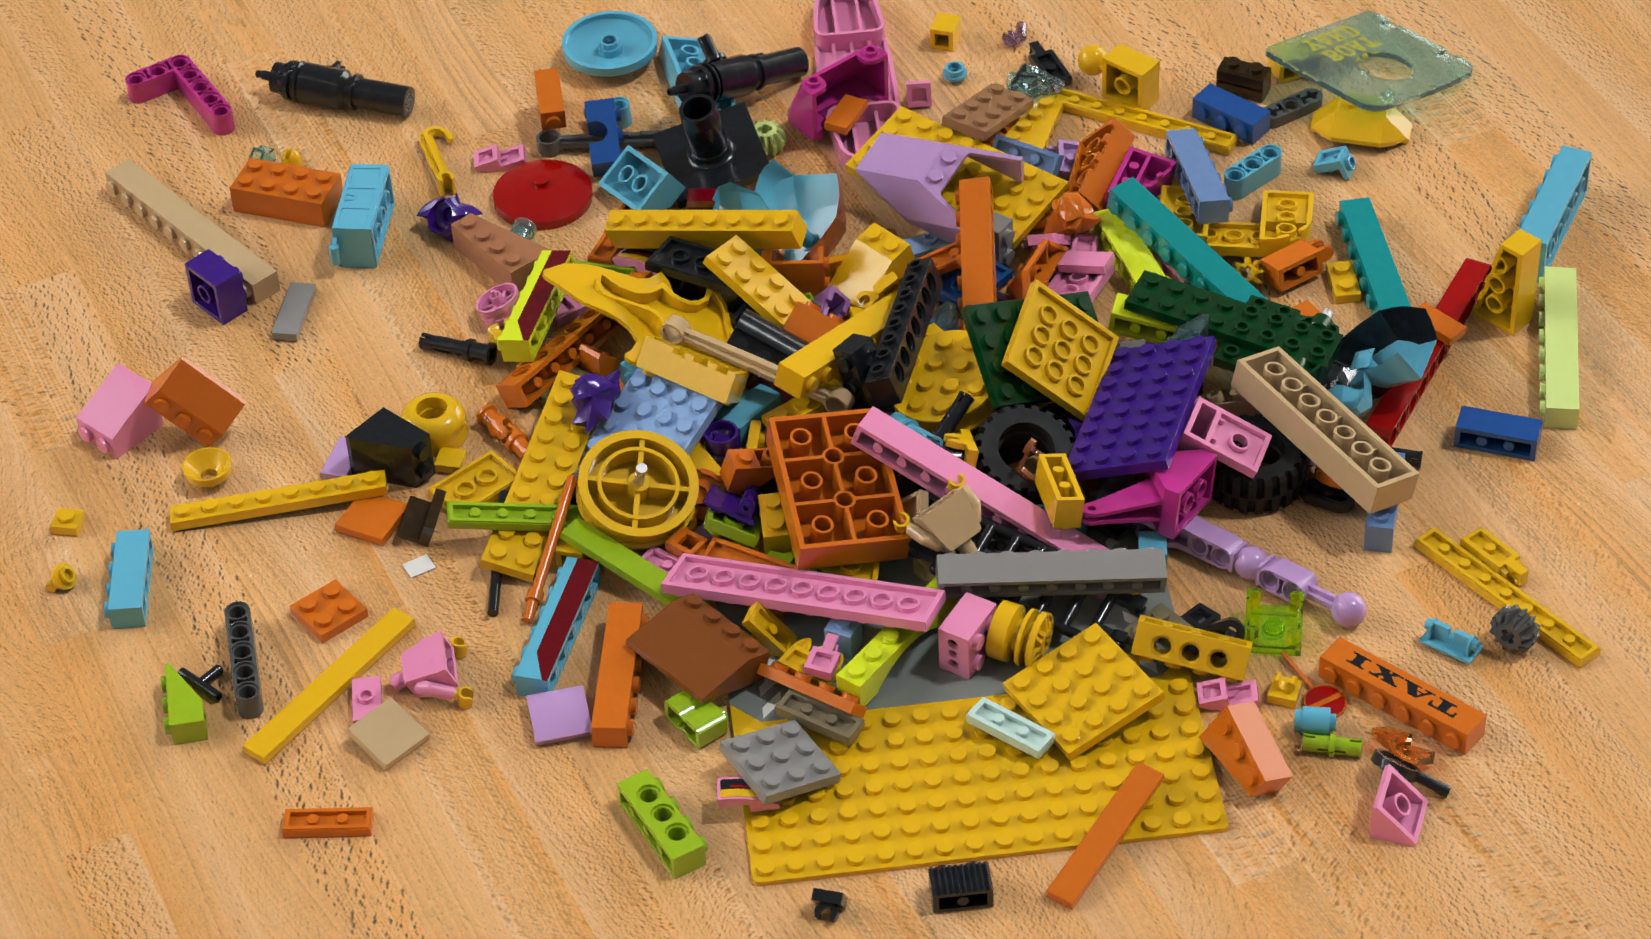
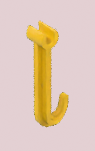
[419,126,456,197]

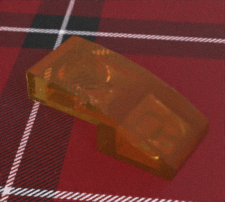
[1371,726,1435,765]

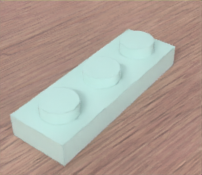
[966,697,1055,759]

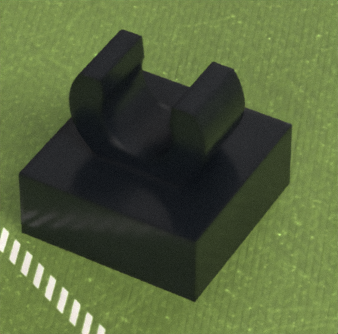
[811,888,848,922]

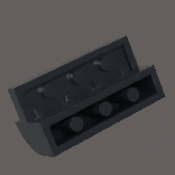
[727,309,810,365]

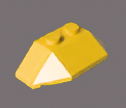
[1310,95,1412,148]

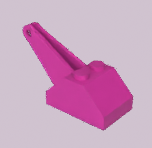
[1082,449,1218,539]

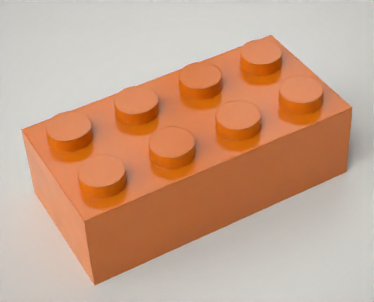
[229,158,343,227]

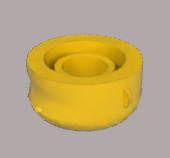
[400,392,469,457]

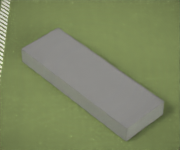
[271,282,317,341]

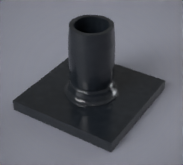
[652,94,769,209]

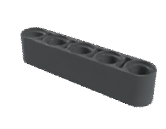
[224,601,264,719]

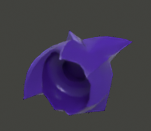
[416,193,483,243]
[570,368,621,436]

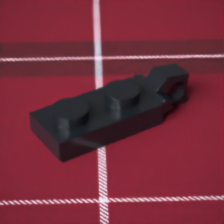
[1028,41,1072,91]

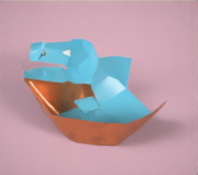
[712,158,847,261]

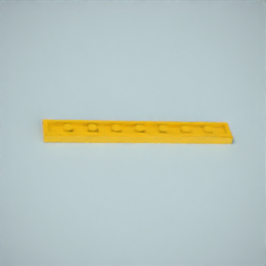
[1049,87,1238,156]
[1414,527,1601,669]
[242,607,416,764]

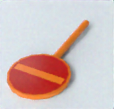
[1281,651,1347,718]

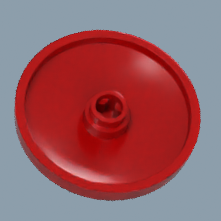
[493,159,593,231]

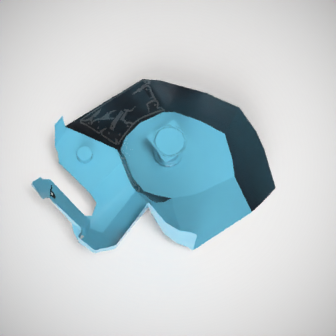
[1318,306,1437,419]

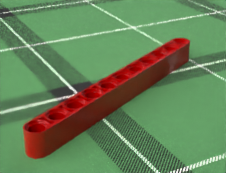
[1366,258,1492,447]

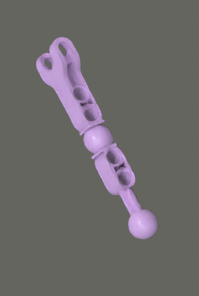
[1134,516,1367,628]

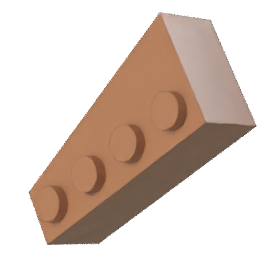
[451,213,550,292]

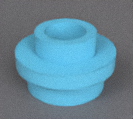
[943,61,967,83]

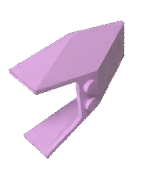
[855,132,1024,243]

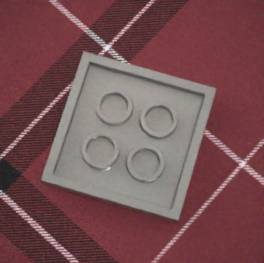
[719,720,841,805]

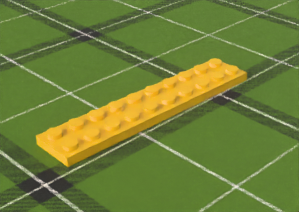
[480,370,594,583]

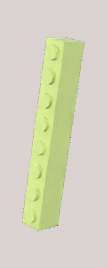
[1538,266,1580,429]

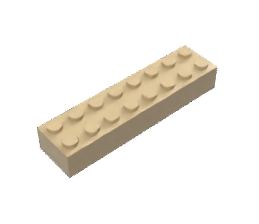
[1231,346,1420,514]

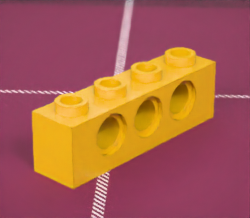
[1131,614,1253,683]

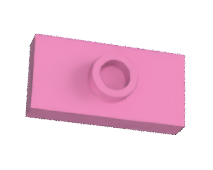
[352,676,382,724]

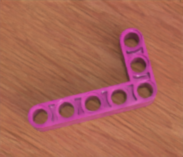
[125,55,235,135]

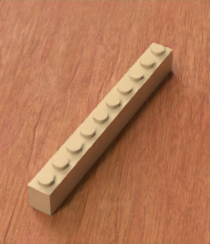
[105,159,281,304]

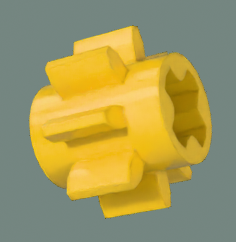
[1235,257,1266,286]

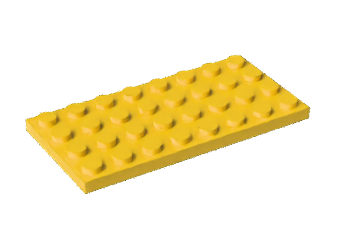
[845,106,1068,250]

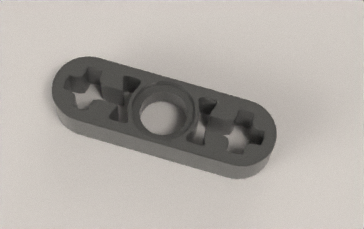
[1263,88,1323,129]

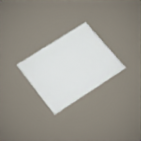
[402,554,436,578]

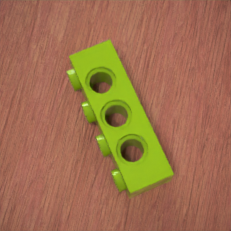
[617,769,708,879]

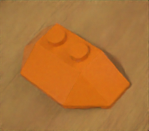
[1006,239,1068,300]

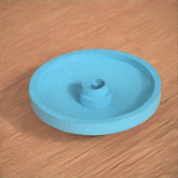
[562,11,658,77]

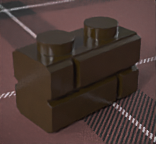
[1216,56,1271,102]

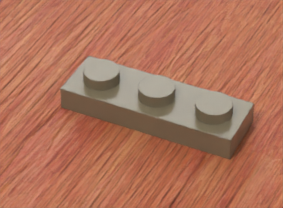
[775,688,865,746]

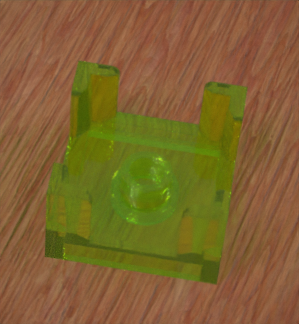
[1244,588,1304,656]

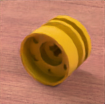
[986,600,1054,667]

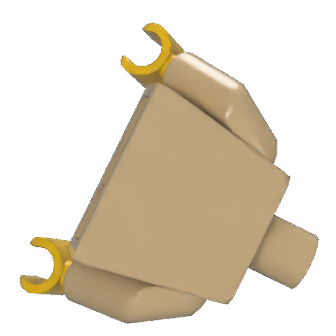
[893,474,982,554]

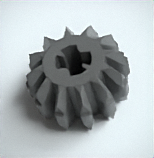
[1489,604,1541,654]

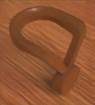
[1017,438,1044,484]

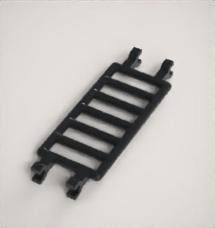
[908,501,1148,650]

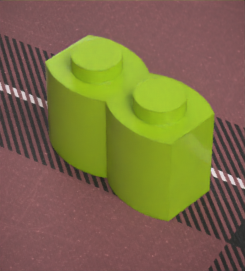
[664,690,728,749]

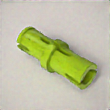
[1302,733,1363,758]

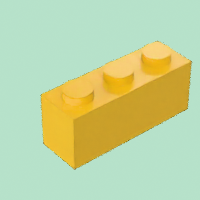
[1035,453,1085,530]

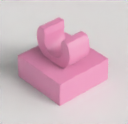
[906,80,932,108]

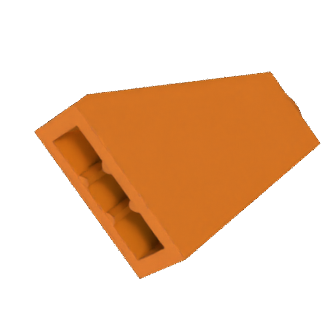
[534,68,566,130]

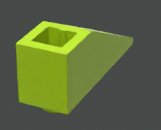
[161,663,208,745]

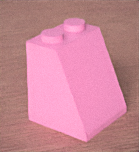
[76,364,164,459]

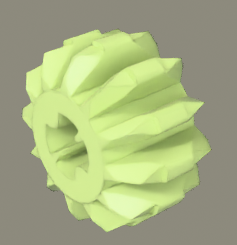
[754,119,787,157]

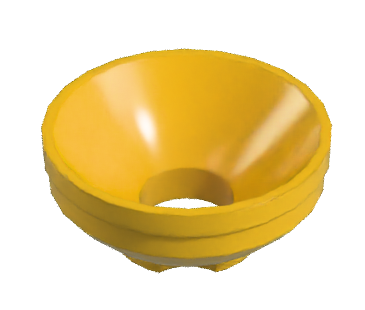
[182,447,232,489]

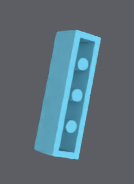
[104,529,154,629]

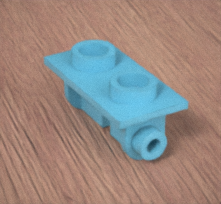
[1419,618,1484,665]

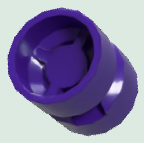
[704,420,740,467]

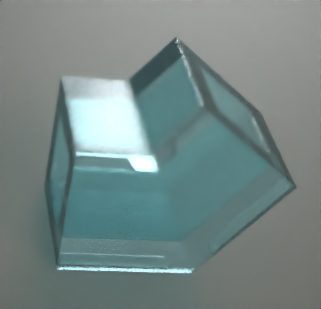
[249,145,276,162]

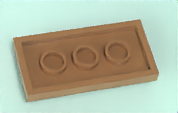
[941,83,1034,141]

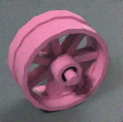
[476,283,520,326]

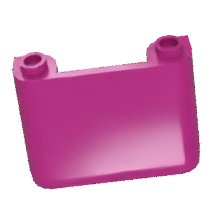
[787,45,889,141]

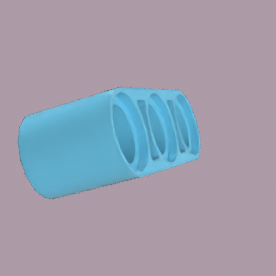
[1224,144,1282,200]

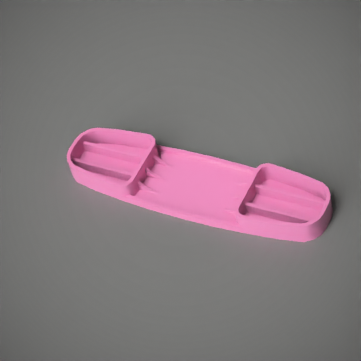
[814,0,900,175]

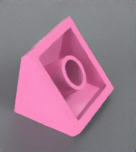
[1370,764,1428,846]

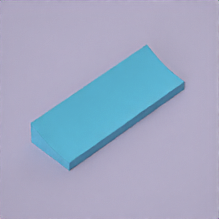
[658,36,736,110]

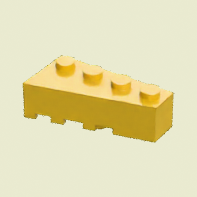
[1471,229,1542,336]
[635,335,750,406]

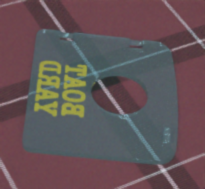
[1265,11,1473,111]

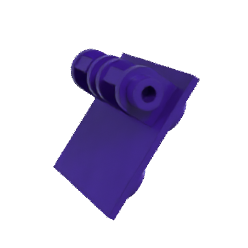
[703,484,761,526]

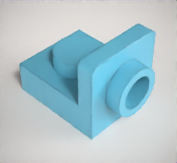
[1313,146,1356,180]

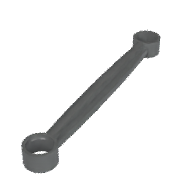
[536,130,663,156]

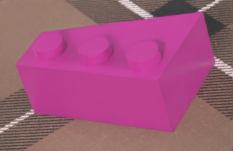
[1103,146,1177,210]

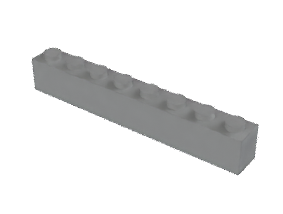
[935,547,1167,598]

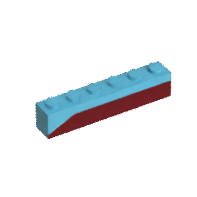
[512,556,601,696]

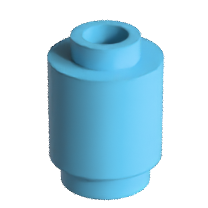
[1294,706,1336,736]

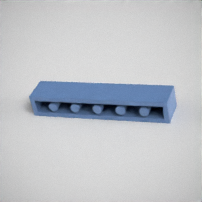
[1165,128,1233,224]

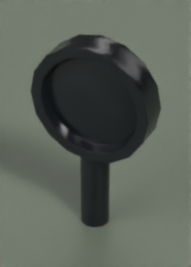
[1371,748,1452,798]

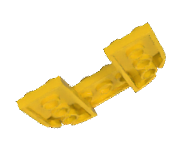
[1160,185,1314,258]

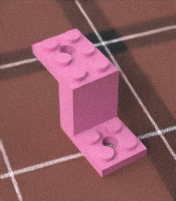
[1144,396,1272,479]

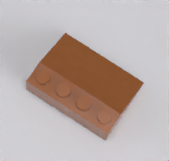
[626,594,770,704]

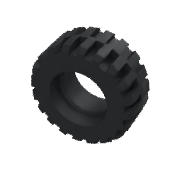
[974,405,1074,505]
[1212,414,1308,515]

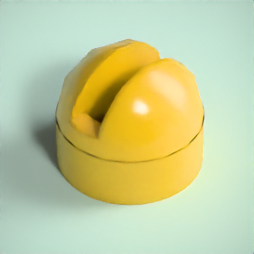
[281,148,302,166]

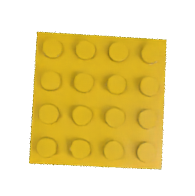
[1001,279,1119,422]
[1002,623,1165,761]

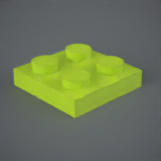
[703,506,761,548]

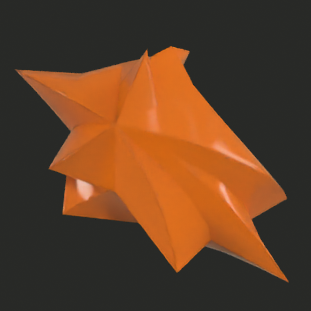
[1034,192,1102,236]

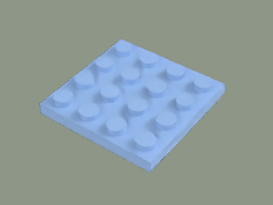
[583,368,723,458]

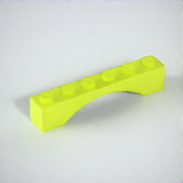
[836,576,960,706]

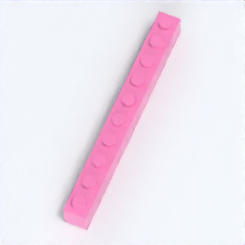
[850,406,1109,552]

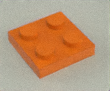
[290,579,368,644]

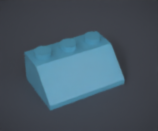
[598,145,686,210]

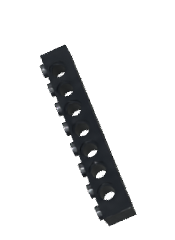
[864,258,943,409]

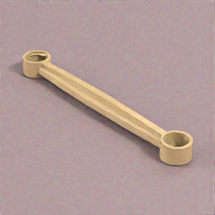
[660,315,855,412]

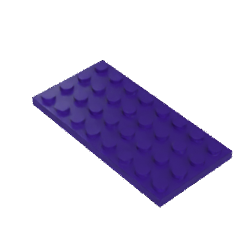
[1068,336,1217,481]

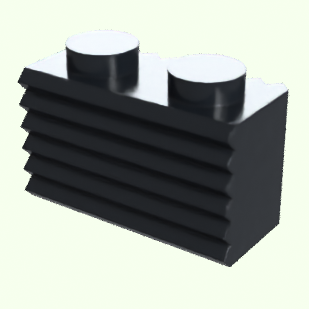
[928,861,994,913]

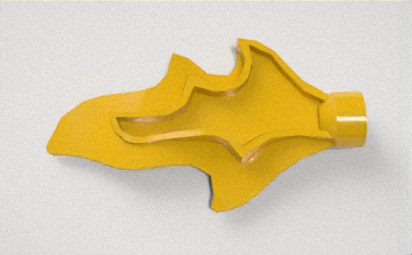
[542,263,756,389]

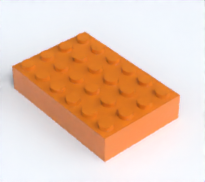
[766,408,911,570]

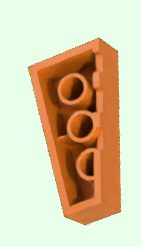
[1066,117,1135,212]

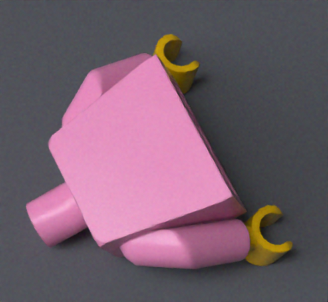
[390,631,473,709]

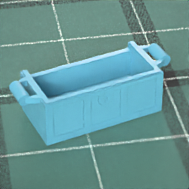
[328,164,395,268]

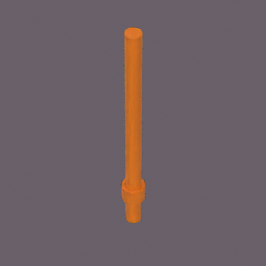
[522,475,578,624]

